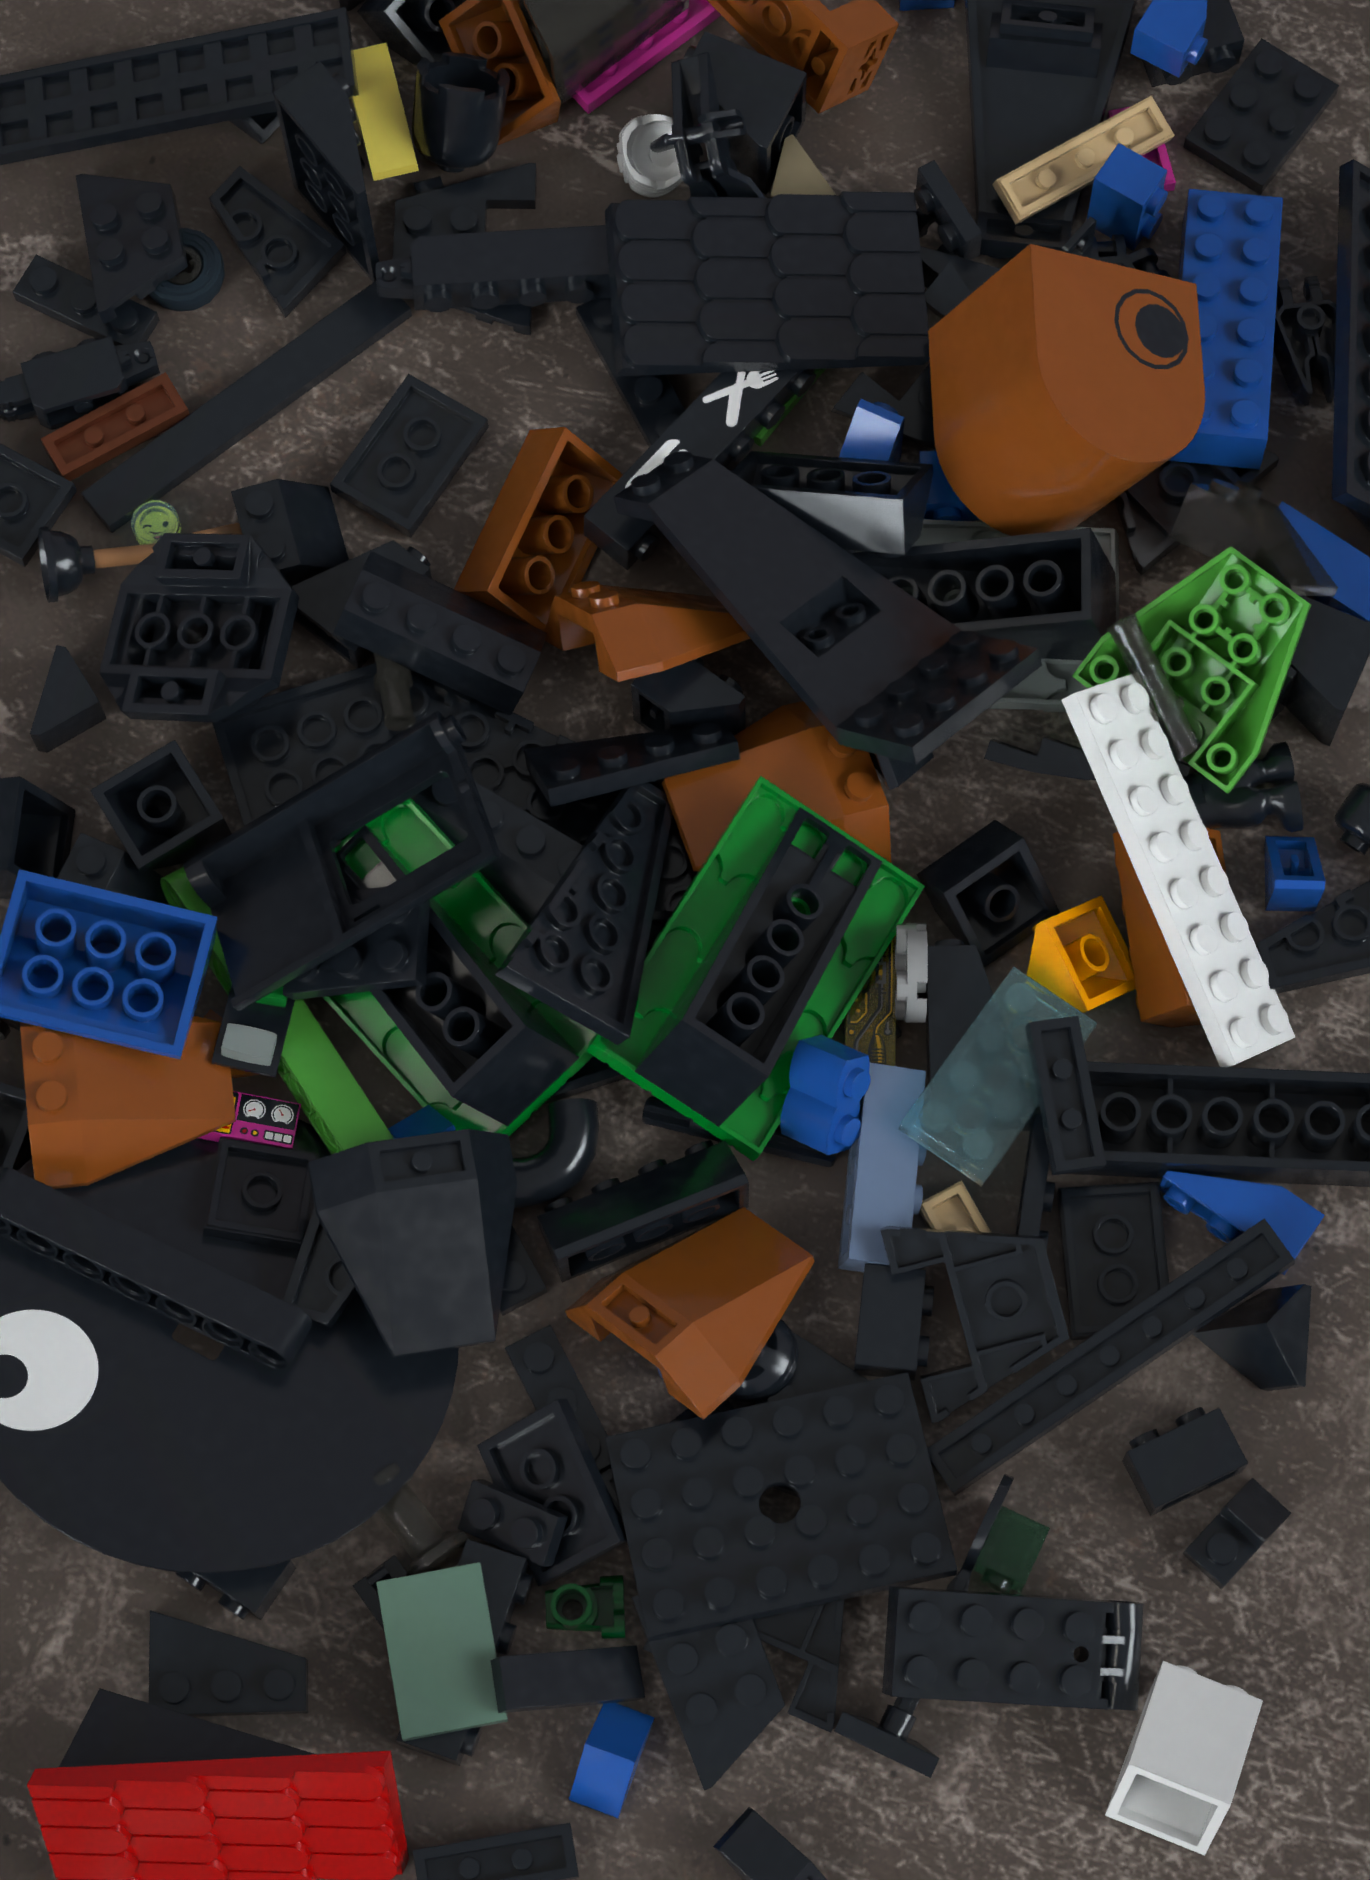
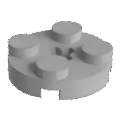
[894,923,928,1023]

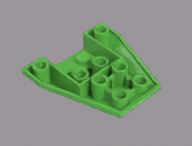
[1072,546,1311,794]

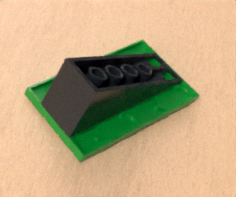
[586,776,925,1161]
[323,798,596,1137]

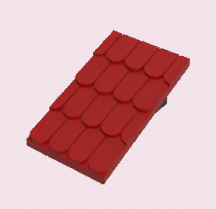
[27,1688,409,1880]

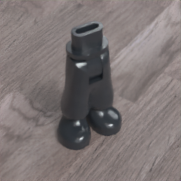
[1182,742,1303,832]

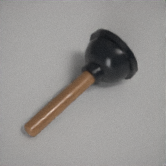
[38,526,156,603]

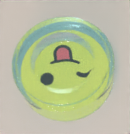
[131,500,181,545]

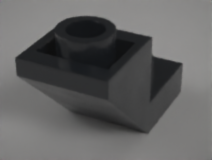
[713,1807,827,1880]

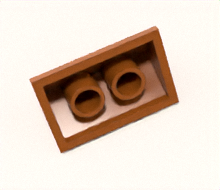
[439,0,561,145]

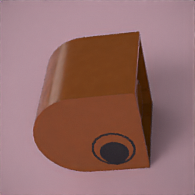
[928,244,1205,536]

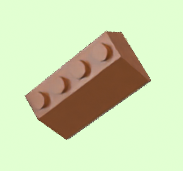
[454,427,623,631]
[1113,828,1227,1028]

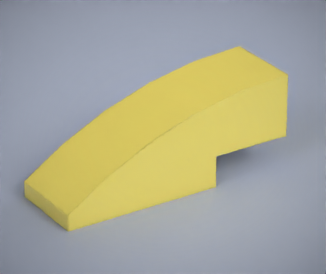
[352,43,419,181]

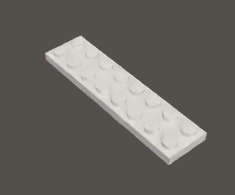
[1062,672,1295,1067]

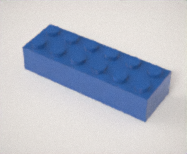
[1168,189,1283,470]

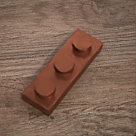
[40,372,190,481]

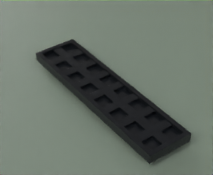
[0,7,359,165]

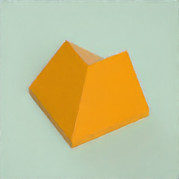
[1024,895,1136,1014]

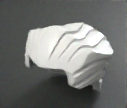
[617,114,683,197]

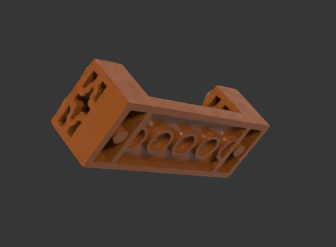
[707,0,899,114]

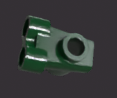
[545,1575,626,1639]

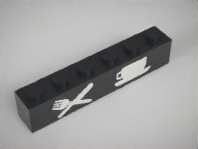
[584,369,816,570]

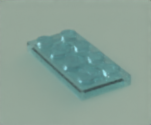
[898,967,1097,1187]

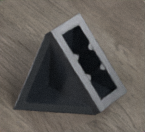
[1193,1284,1312,1391]

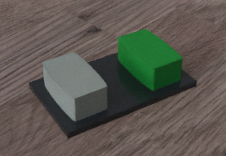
[211,985,295,1078]

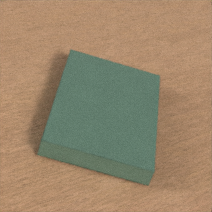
[376,1562,508,1741]

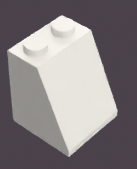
[1105,1661,1263,1856]

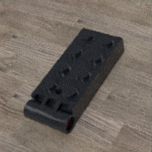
[882,1586,1144,1711]

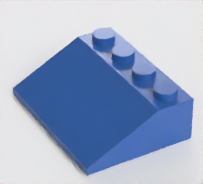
[0,869,217,1060]

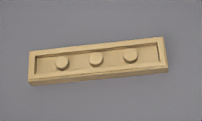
[992,95,1175,225]

